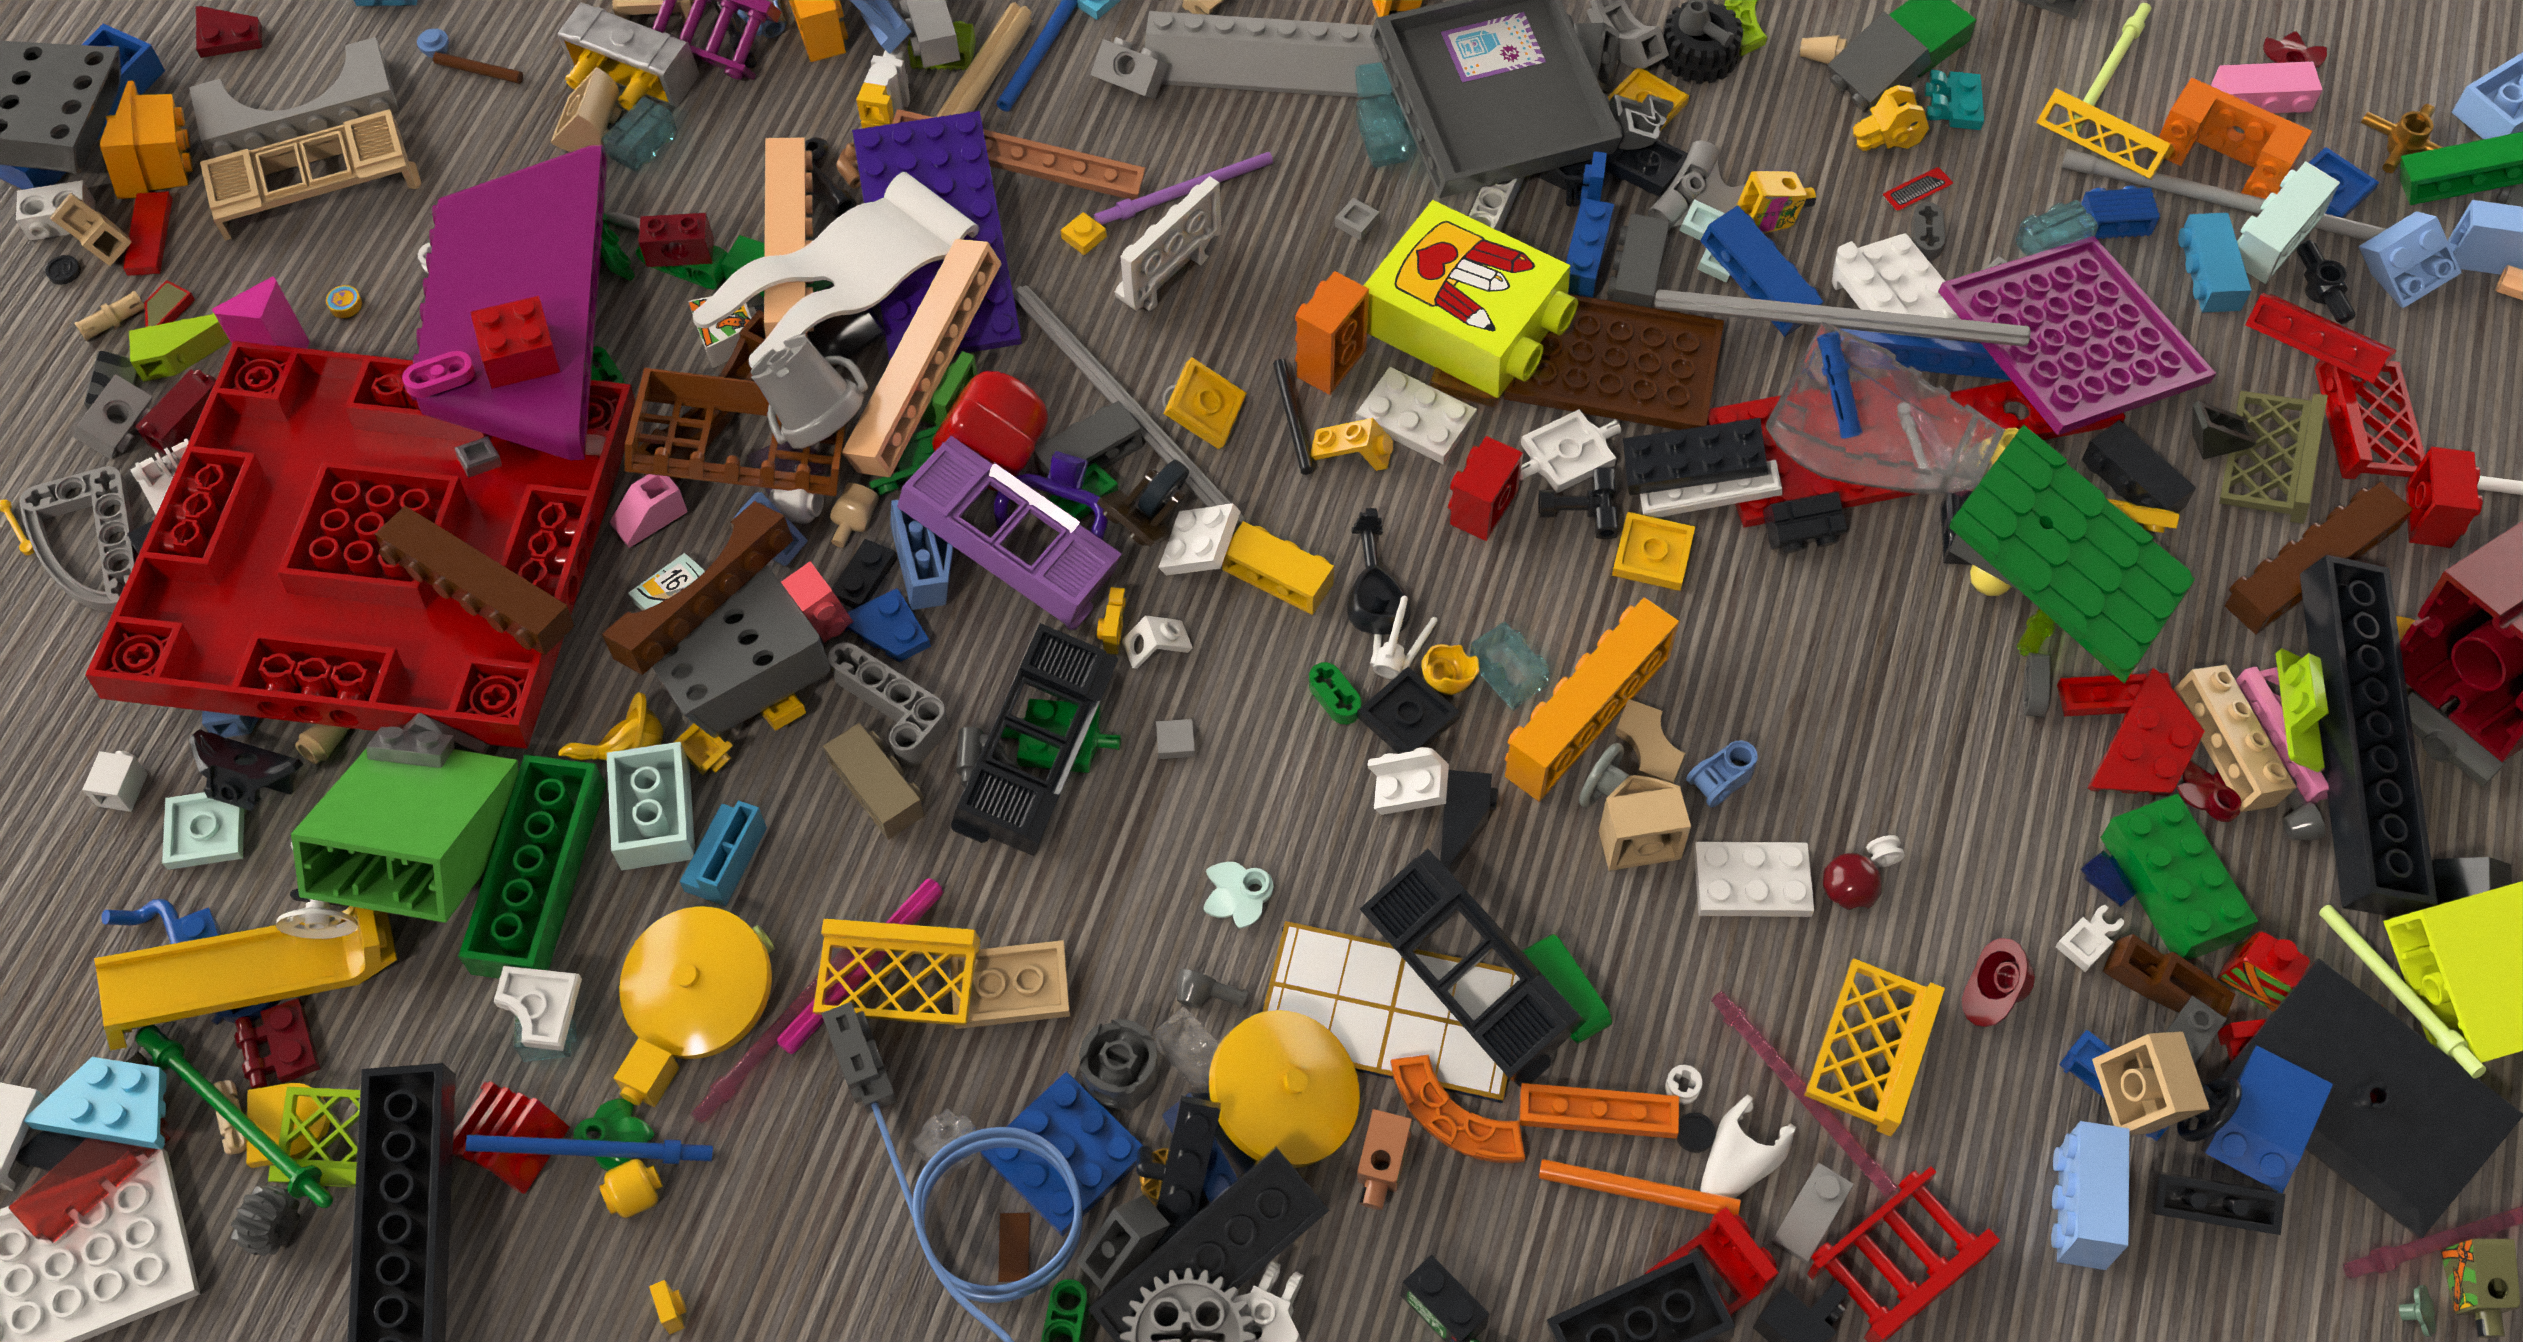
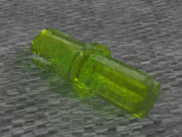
[2017,608,2055,657]

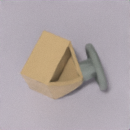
[1579,743,1691,871]

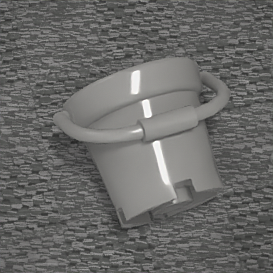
[751,334,868,449]

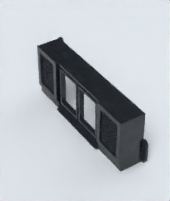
[951,623,1119,856]
[1360,848,1586,1087]

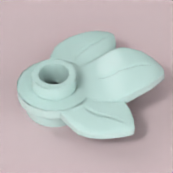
[1204,862,1273,929]

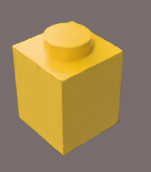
[613,1038,679,1107]

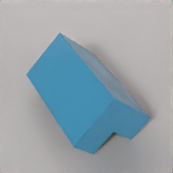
[679,800,767,906]

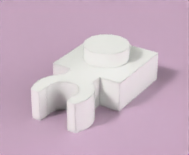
[2056,905,2124,972]

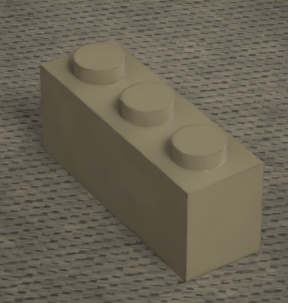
[823,722,925,840]

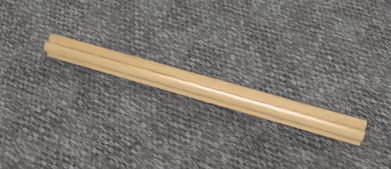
[936,2,1033,117]

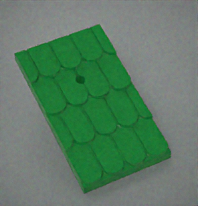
[1949,425,2195,684]

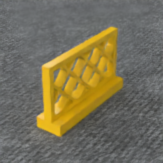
[813,919,980,1026]
[1804,958,1945,1137]

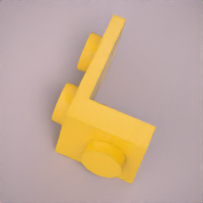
[1310,418,1393,471]

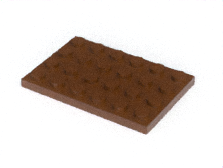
[1504,294,1724,430]

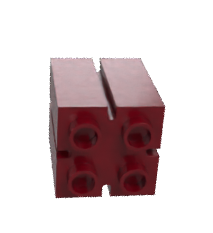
[2400,521,2523,763]

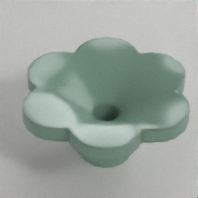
[2399,1285,2436,1337]

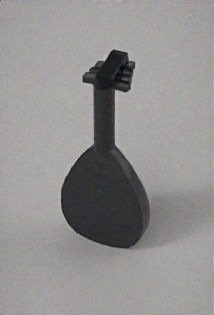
[1347,508,1411,635]

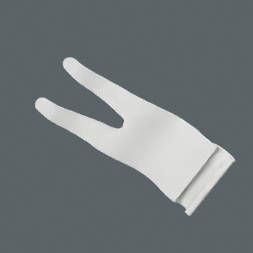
[693,172,979,368]

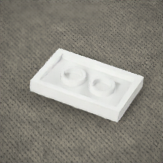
[1356,367,1477,464]
[1694,842,1814,917]

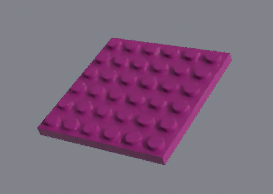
[1938,236,2217,435]

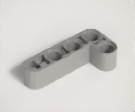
[828,642,949,767]

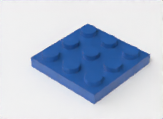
[980,1071,1143,1237]

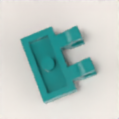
[1924,70,1984,130]

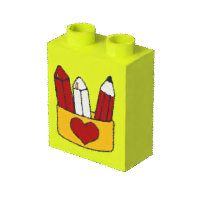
[1363,200,1578,398]

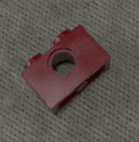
[638,213,714,267]

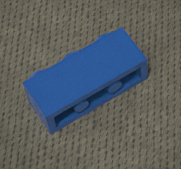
[1566,198,1614,298]

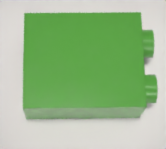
[291,748,519,923]

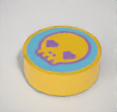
[326,285,362,318]

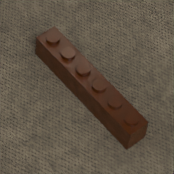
[2225,482,2413,635]
[375,506,574,656]

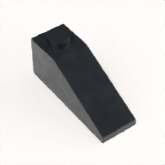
[1440,770,1498,875]

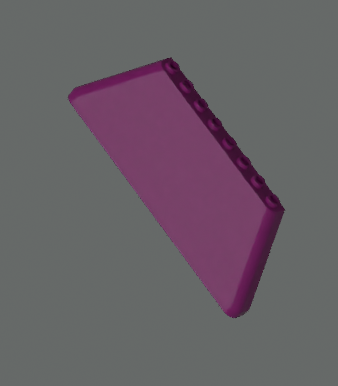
[411,145,608,460]

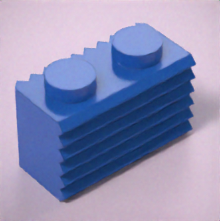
[2079,185,2160,239]

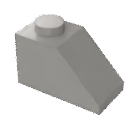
[1772,1162,1854,1264]

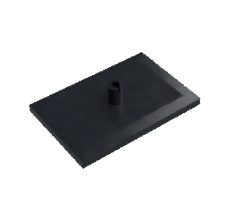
[2218,958,2523,1239]

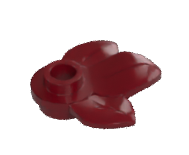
[2263,31,2327,68]
[2177,761,2242,822]

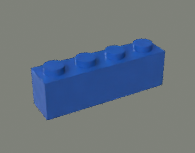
[1700,205,1824,337]

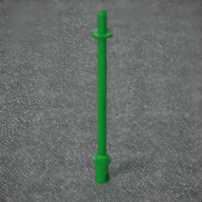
[135,1024,333,1209]

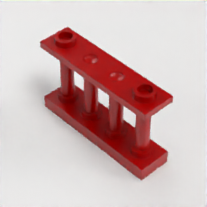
[1807,1166,2001,1342]

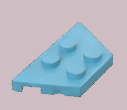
[24,1057,167,1150]

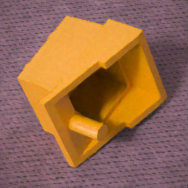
[100,81,193,199]

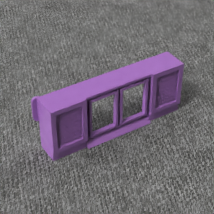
[897,436,1122,630]

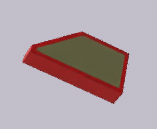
[144,280,195,327]

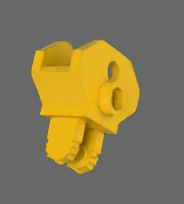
[1853,85,1929,152]

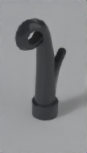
[805,137,857,218]

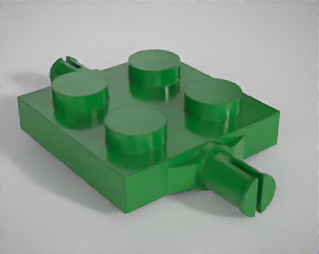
[1001,698,1121,773]

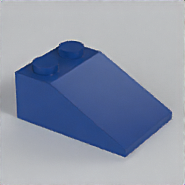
[2201,1045,2333,1193]

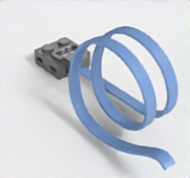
[821,1002,1083,1342]

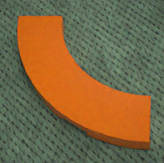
[1390,1055,1525,1163]

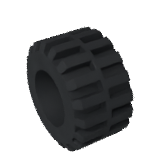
[1661,0,1743,84]

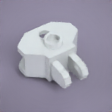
[1218,1261,1304,1342]

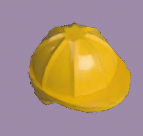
[558,692,663,761]

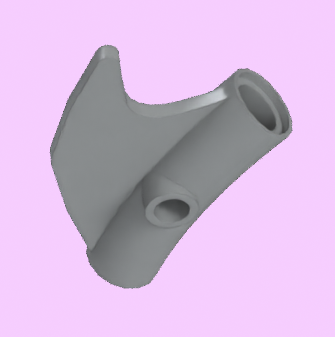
[1648,140,1746,230]

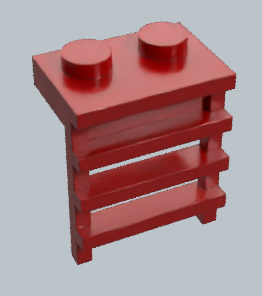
[453,1081,570,1194]
[1644,1207,1779,1317]

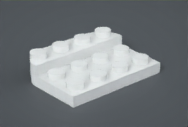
[1114,176,1221,311]
[1831,233,1961,339]

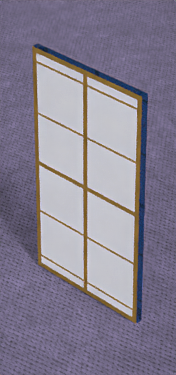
[1262,921,1520,1103]

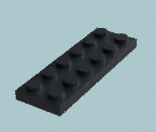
[1088,1146,1329,1342]

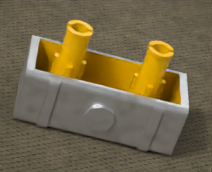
[558,2,699,112]

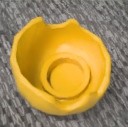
[1421,644,1480,695]

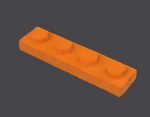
[1519,1083,1679,1139]

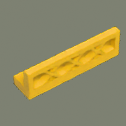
[2036,88,2175,180]

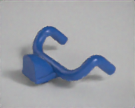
[101,899,222,944]

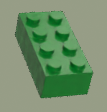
[2100,794,2258,961]

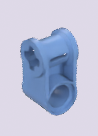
[1686,740,1758,807]

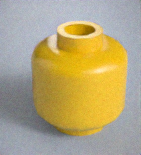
[599,1158,663,1218]

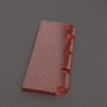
[8,1118,171,1243]

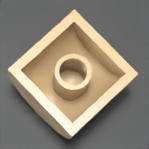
[551,67,622,152]

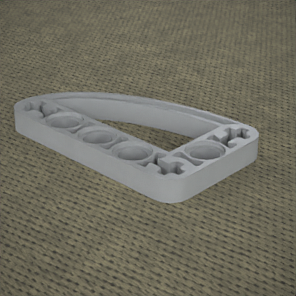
[20,466,138,613]

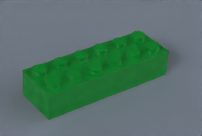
[458,754,606,979]

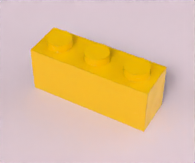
[1222,521,1334,615]

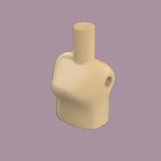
[830,483,879,548]

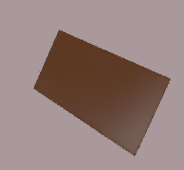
[998,1212,1030,1282]

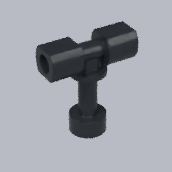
[1538,468,1618,539]

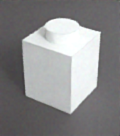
[82,751,148,812]

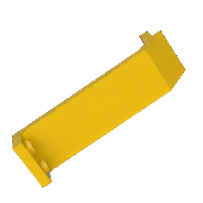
[94,906,397,1051]

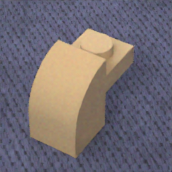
[50,193,132,266]

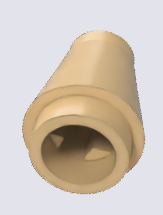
[1800,35,1847,65]
[295,724,350,764]

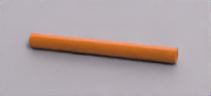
[1539,1159,1741,1215]

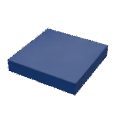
[2308,147,2379,218]

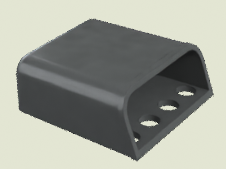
[0,41,121,174]
[652,565,830,738]

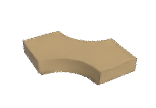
[1615,699,1685,784]

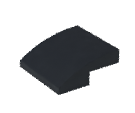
[808,283,885,369]

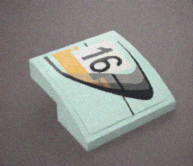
[628,553,705,611]

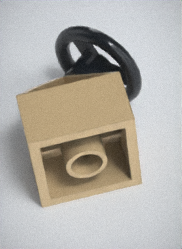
[2092,1032,2242,1142]

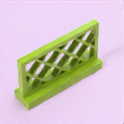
[268,1087,360,1188]

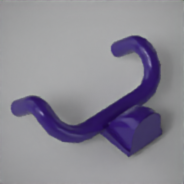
[994,451,1109,540]

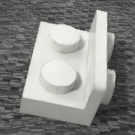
[1368,747,1449,815]

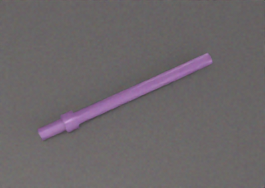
[1094,152,1273,225]

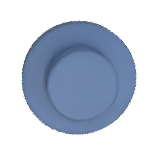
[417,29,449,58]

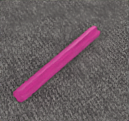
[777,878,943,1054]

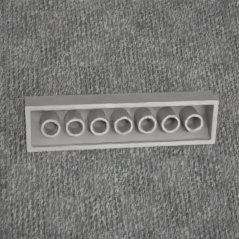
[1145,11,1392,99]

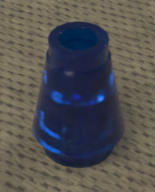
[2080,850,2137,907]

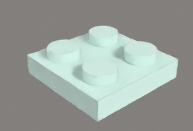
[162,792,244,870]

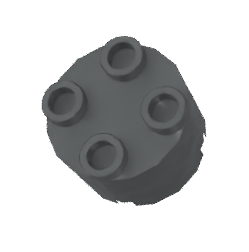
[1079,1018,1159,1110]

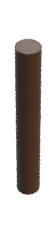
[433,52,523,84]

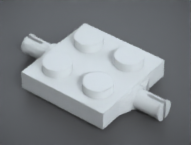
[1520,409,1621,493]

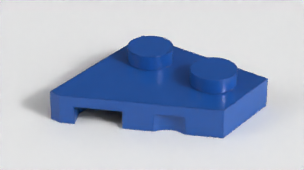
[844,588,931,662]

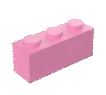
[2211,62,2322,113]

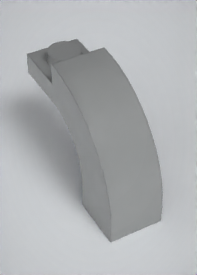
[1586,0,1669,68]

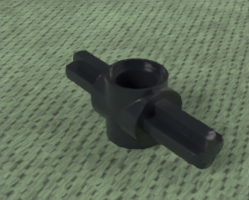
[2297,240,2355,324]

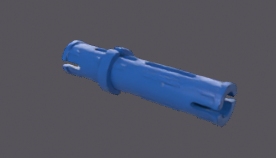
[1817,331,1863,439]

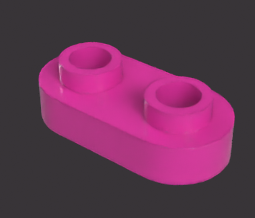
[402,351,475,398]

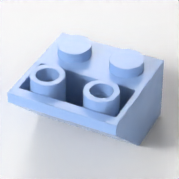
[2358,211,2462,308]

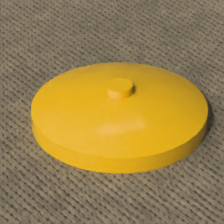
[619,906,772,1059]
[1209,1010,1360,1168]

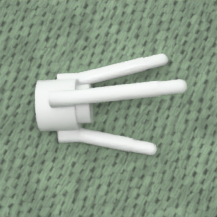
[1370,596,1438,679]

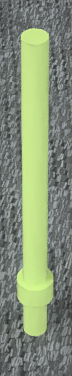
[2066,3,2151,134]
[2319,905,2486,1078]

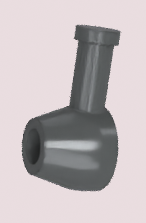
[1678,0,1734,48]
[2282,776,2326,841]
[1177,969,1248,1009]

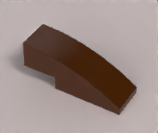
[2102,934,2236,1026]

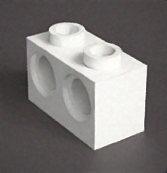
[16,180,95,241]

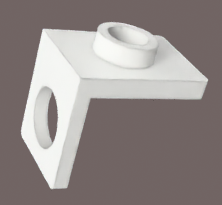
[1122,615,1193,669]

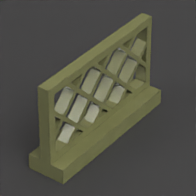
[2219,391,2328,524]

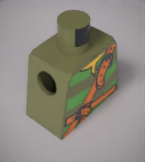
[2440,1239,2520,1338]

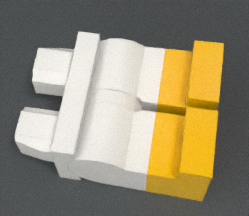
[856,49,911,128]

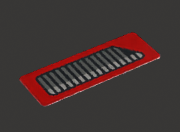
[1882,167,1953,211]

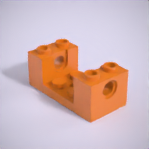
[2152,77,2313,199]

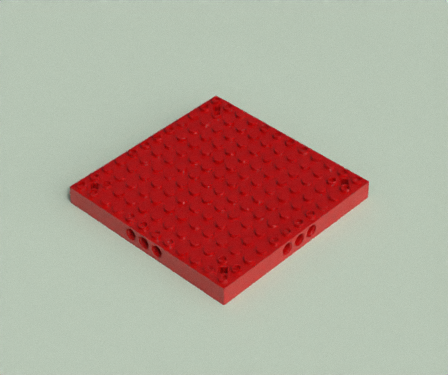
[85,341,636,749]

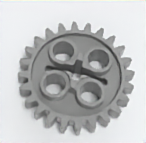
[1120,1268,1256,1342]

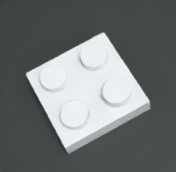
[1158,503,1241,576]

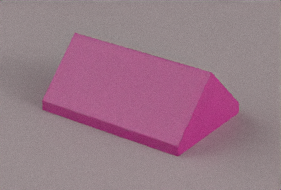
[211,276,310,349]

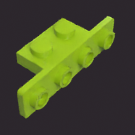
[2275,648,2328,772]

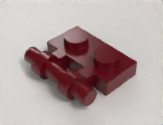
[234,998,321,1089]

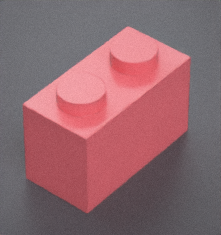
[781,561,853,643]

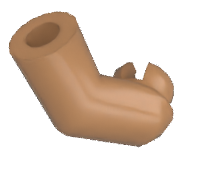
[837,142,861,189]

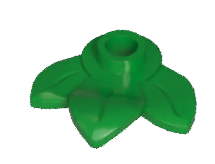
[573,1098,654,1171]

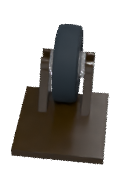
[1096,459,1189,547]

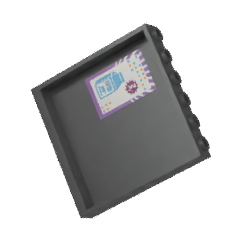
[1370,0,1622,198]

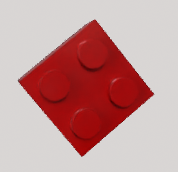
[470,296,560,389]
[1448,436,1523,541]
[2405,446,2483,548]

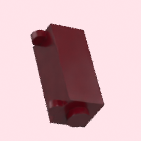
[135,369,216,455]

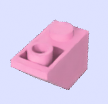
[610,474,688,548]

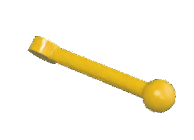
[0,499,35,555]

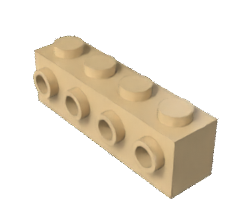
[2173,665,2297,812]

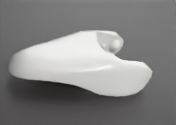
[1700,1094,1796,1198]

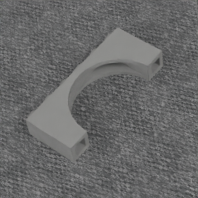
[189,37,399,159]

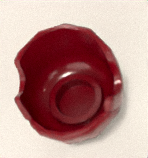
[1823,853,1882,910]

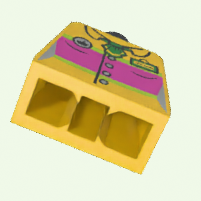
[1736,171,1816,234]

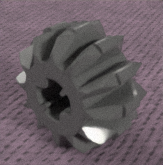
[231,1185,300,1256]

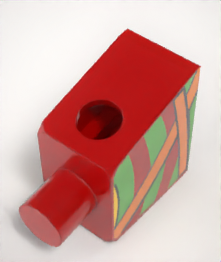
[2216,931,2311,1011]

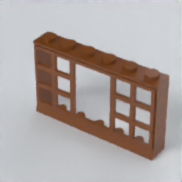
[625,368,848,496]

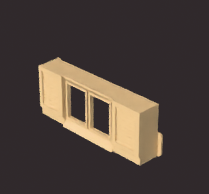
[200,109,421,241]

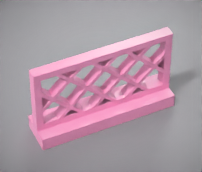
[2235,667,2329,805]

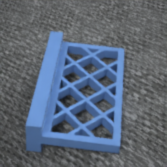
[850,0,912,54]

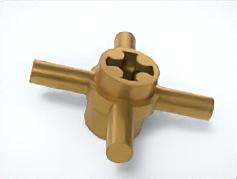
[2361,104,2443,173]

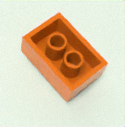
[1295,271,1369,395]

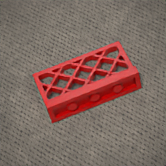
[2245,293,2397,384]
[2314,360,2425,479]

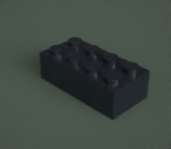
[1547,1251,1735,1342]

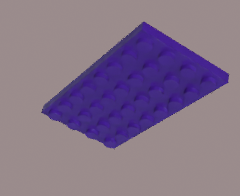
[852,111,1022,360]

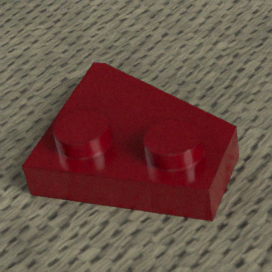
[196,6,262,58]

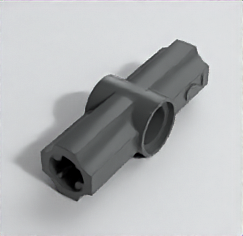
[2408,691,2506,787]

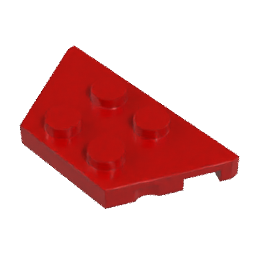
[2087,668,2205,796]

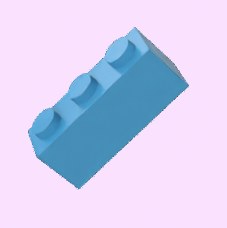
[2178,213,2252,313]

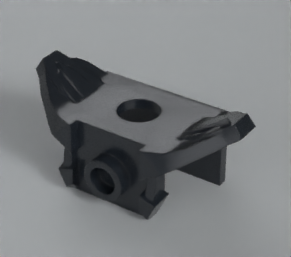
[189,729,304,811]

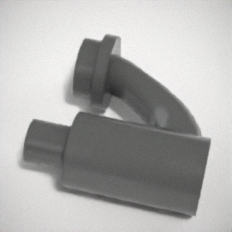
[956,727,1019,787]

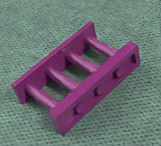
[652,0,781,81]

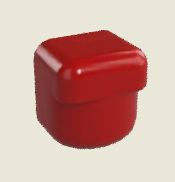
[932,371,1048,491]

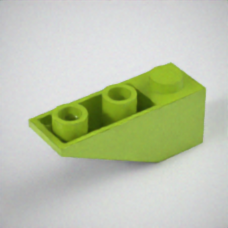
[129,313,230,382]

